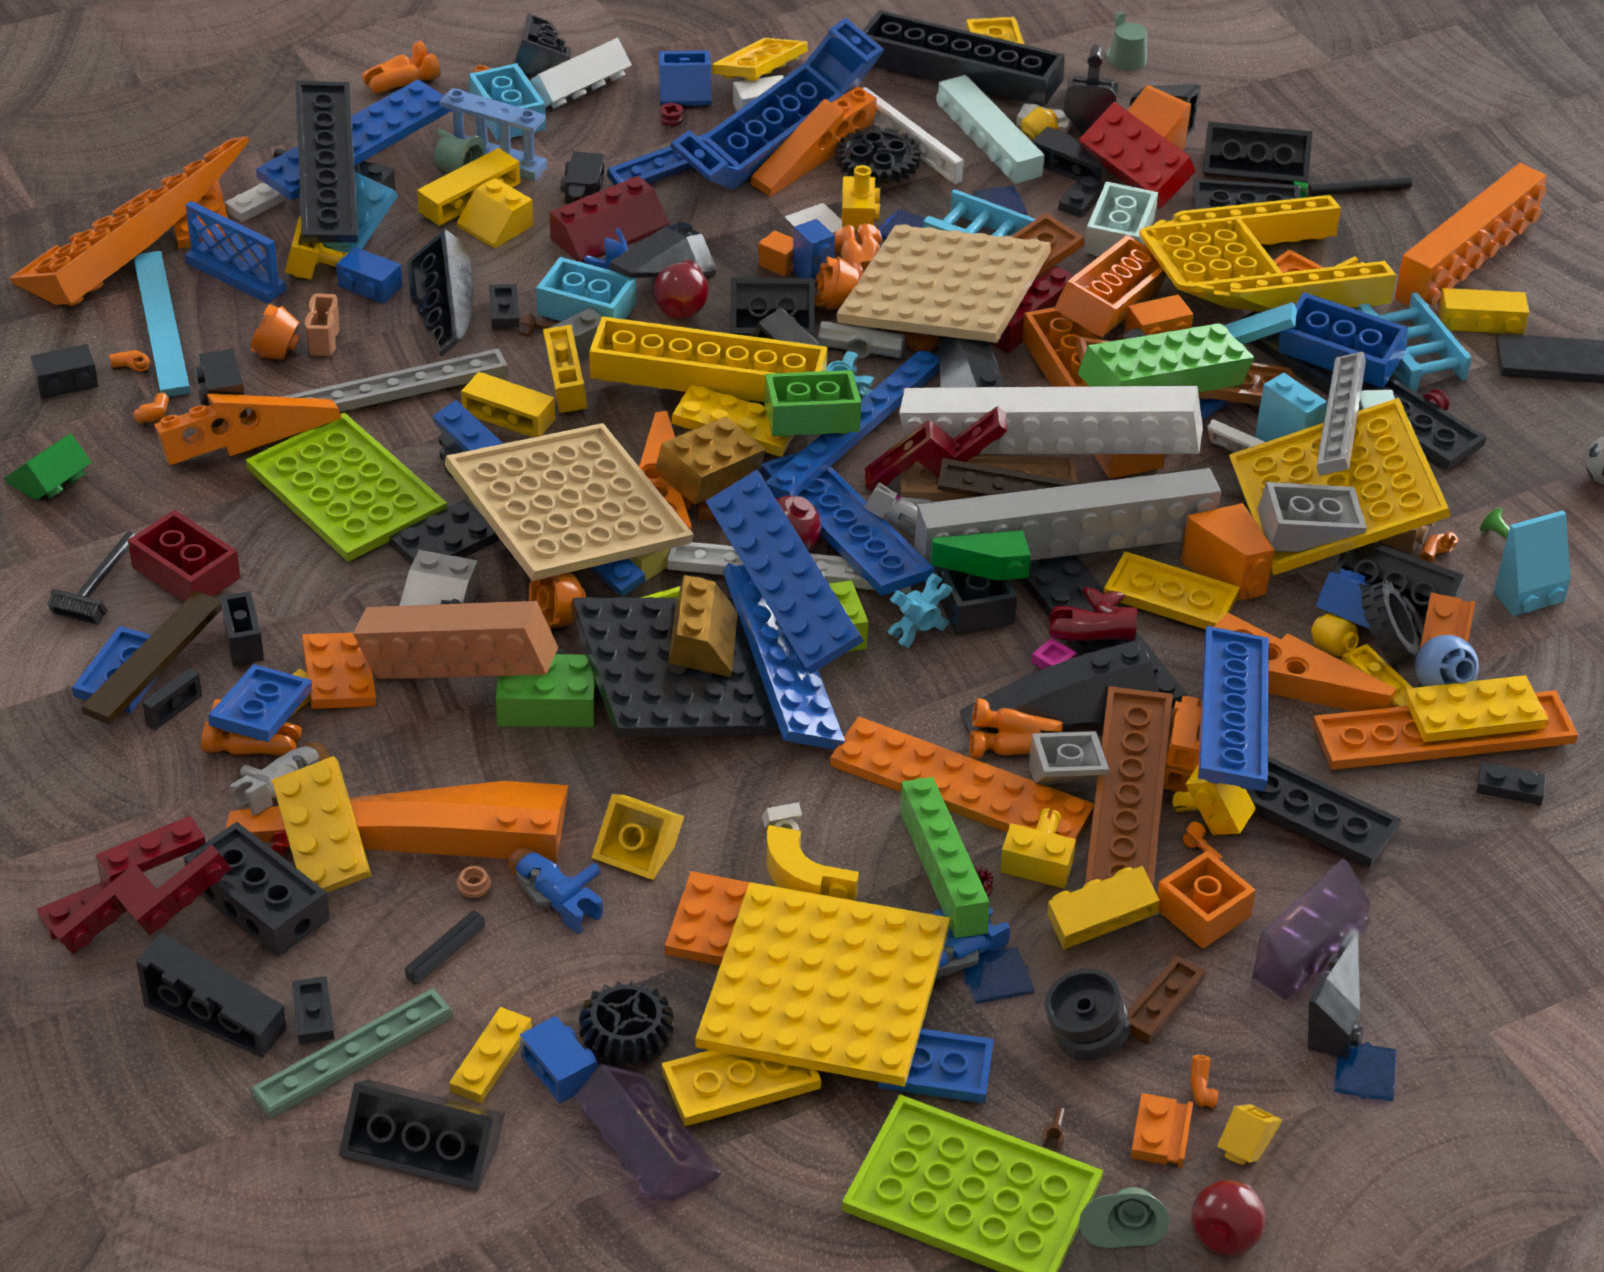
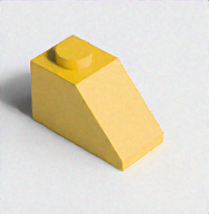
[1217,1104,1283,1165]

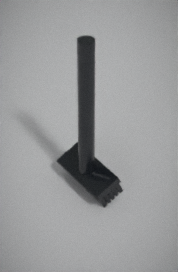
[47,531,135,625]

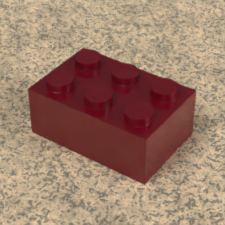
[128,510,241,602]

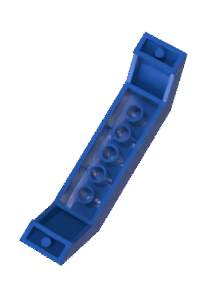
[670,17,883,190]

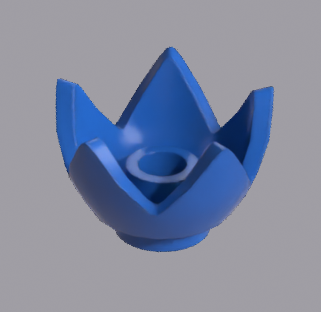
[584,227,629,272]

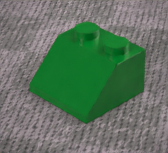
[3,433,92,500]

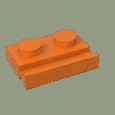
[1420,593,1476,648]
[1130,1093,1193,1168]

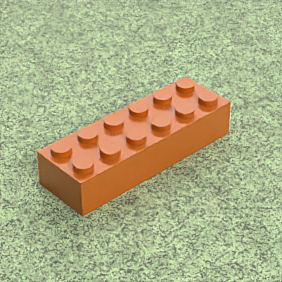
[1054,235,1167,337]

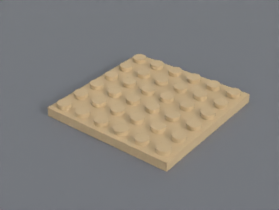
[836,224,1051,343]
[444,423,694,581]

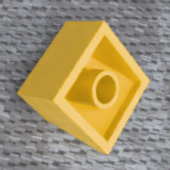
[457,178,533,249]
[591,794,684,880]

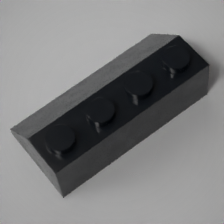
[1203,122,1313,183]
[1333,542,1468,621]
[339,1079,505,1190]

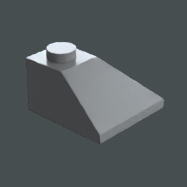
[1029,731,1109,785]

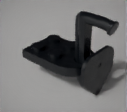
[1063,44,1118,135]

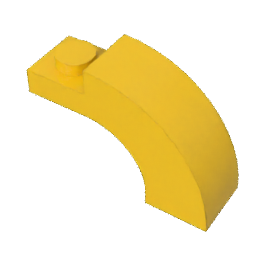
[766,825,859,901]

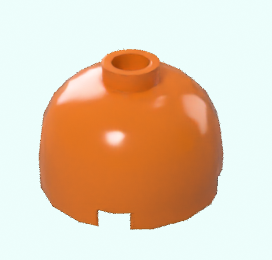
[529,572,586,629]

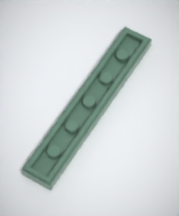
[250,988,453,1119]

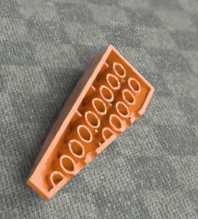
[9,136,249,306]
[225,781,569,862]

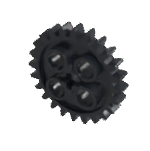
[835,126,921,186]

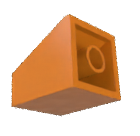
[1127,85,1191,150]
[1181,503,1274,601]

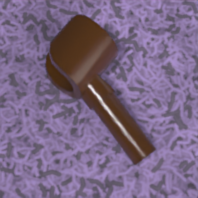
[519,314,558,336]
[1042,1107,1065,1150]

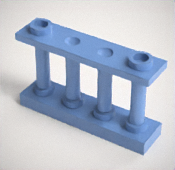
[439,88,547,181]

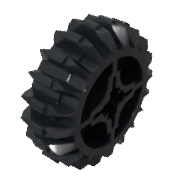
[579,979,674,1068]

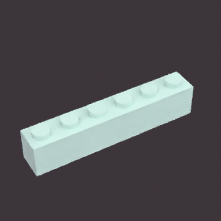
[936,75,1044,184]

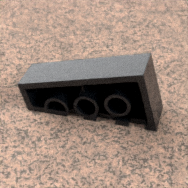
[136,932,287,1058]

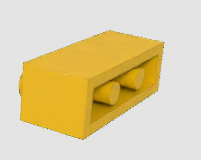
[1438,288,1529,334]
[461,372,555,438]
[1047,866,1160,950]

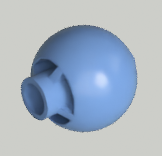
[1415,635,1479,687]

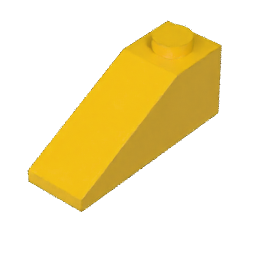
[543,325,587,413]

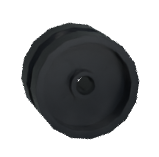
[1044,969,1131,1061]

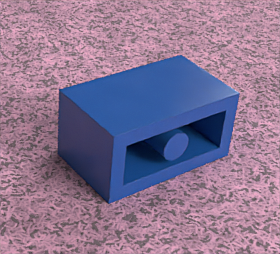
[792,219,835,286]
[336,247,403,304]
[520,1016,597,1104]

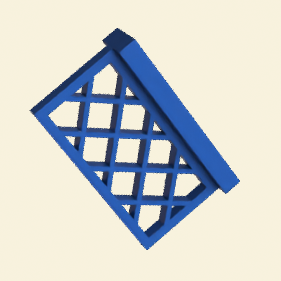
[185,201,287,304]

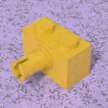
[842,165,880,230]
[285,216,347,280]
[1172,764,1256,836]
[1000,808,1076,889]

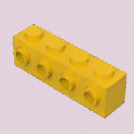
[417,148,520,226]

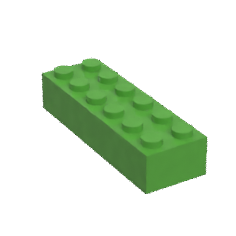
[1077,323,1254,393]

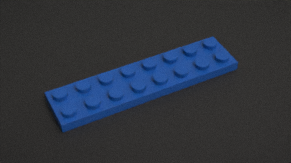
[256,80,452,201]
[760,451,934,596]
[706,469,864,675]
[723,563,845,750]
[1198,626,1269,791]

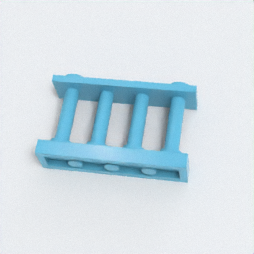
[923,189,1036,237]
[1357,292,1472,391]

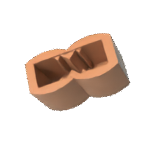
[305,294,340,357]

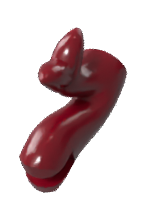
[1049,587,1137,642]

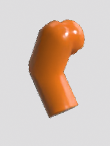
[134,393,169,424]

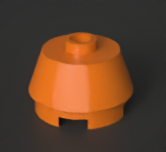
[815,256,859,310]
[250,304,300,360]

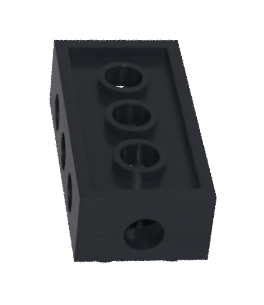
[184,822,330,957]

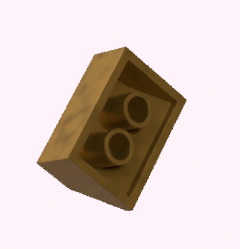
[668,575,738,677]

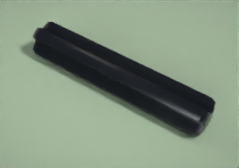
[404,910,485,984]

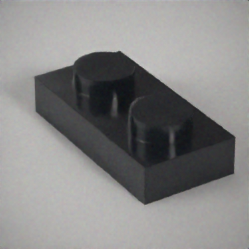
[1058,175,1105,218]
[489,284,520,328]
[142,668,202,731]
[1476,761,1546,805]
[292,976,335,1044]

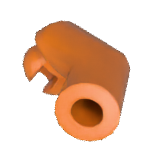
[109,350,150,372]
[1419,532,1458,563]
[1190,1055,1219,1108]

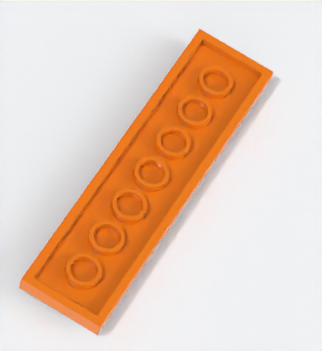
[1312,690,1578,770]
[830,716,1094,843]

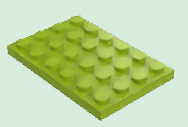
[246,413,447,562]
[841,1095,1103,1272]

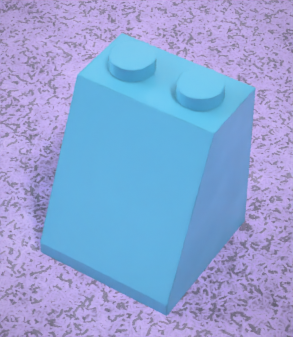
[1255,373,1327,442]

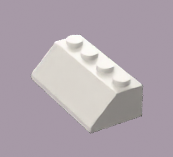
[529,38,632,109]

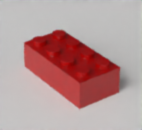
[1079,102,1196,210]

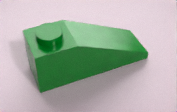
[930,530,1031,580]

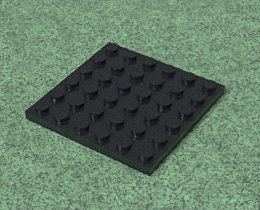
[571,597,781,738]

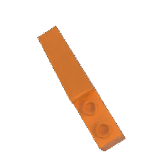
[751,86,877,197]
[154,394,342,465]
[639,411,692,552]
[1214,613,1396,711]

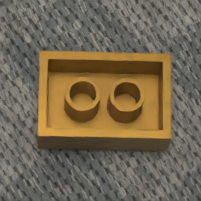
[655,416,766,505]

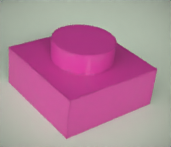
[1031,638,1076,669]

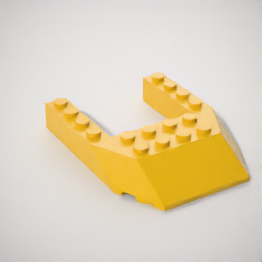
[1139,195,1396,312]

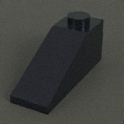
[1032,127,1103,181]

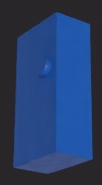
[1279,292,1408,388]

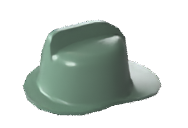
[1079,1187,1170,1248]

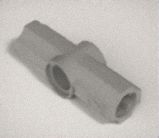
[818,321,906,359]

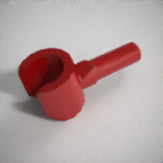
[270,830,291,856]

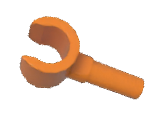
[1183,821,1222,861]

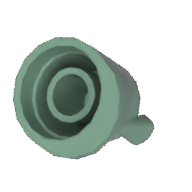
[1105,12,1148,71]
[434,129,486,173]

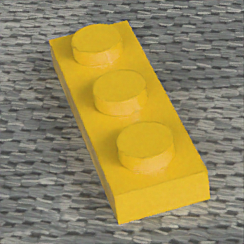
[449,1007,532,1104]

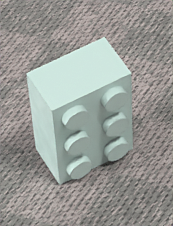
[1084,182,1158,257]

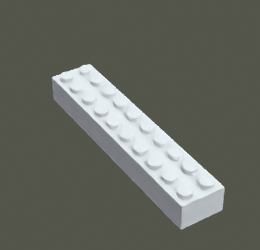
[899,386,1203,454]

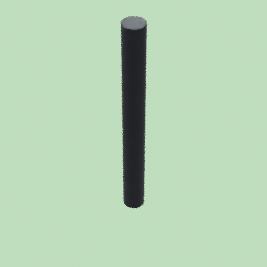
[1308,177,1412,195]

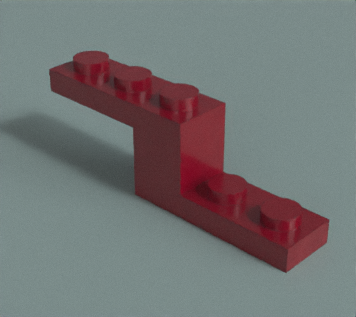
[865,406,1008,492]
[36,815,206,940]
[52,845,232,954]

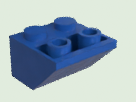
[659,51,712,107]

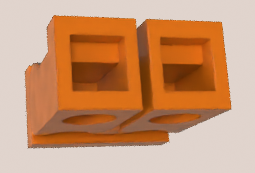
[1163,695,1201,792]

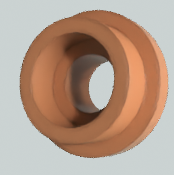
[457,866,491,898]

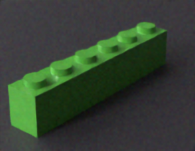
[900,777,990,938]

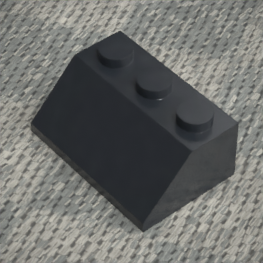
[730,277,815,335]

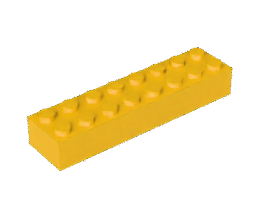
[589,316,827,402]

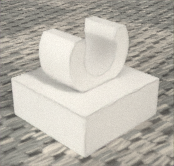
[762,802,802,830]

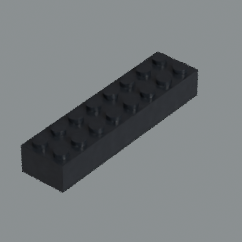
[862,10,1065,107]

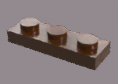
[1127,955,1206,1044]

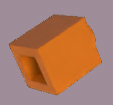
[757,230,793,277]

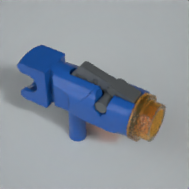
[508,847,603,934]
[932,907,1010,980]

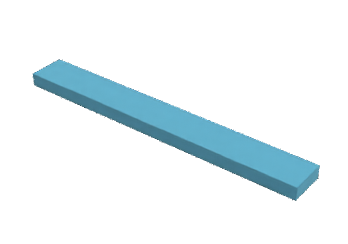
[134,251,190,397]

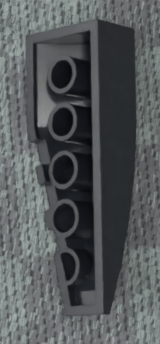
[407,229,473,356]
[939,336,1006,388]
[960,639,1159,735]

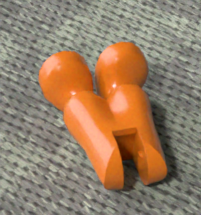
[361,41,441,94]
[834,223,882,280]
[969,698,1063,760]
[201,699,302,757]

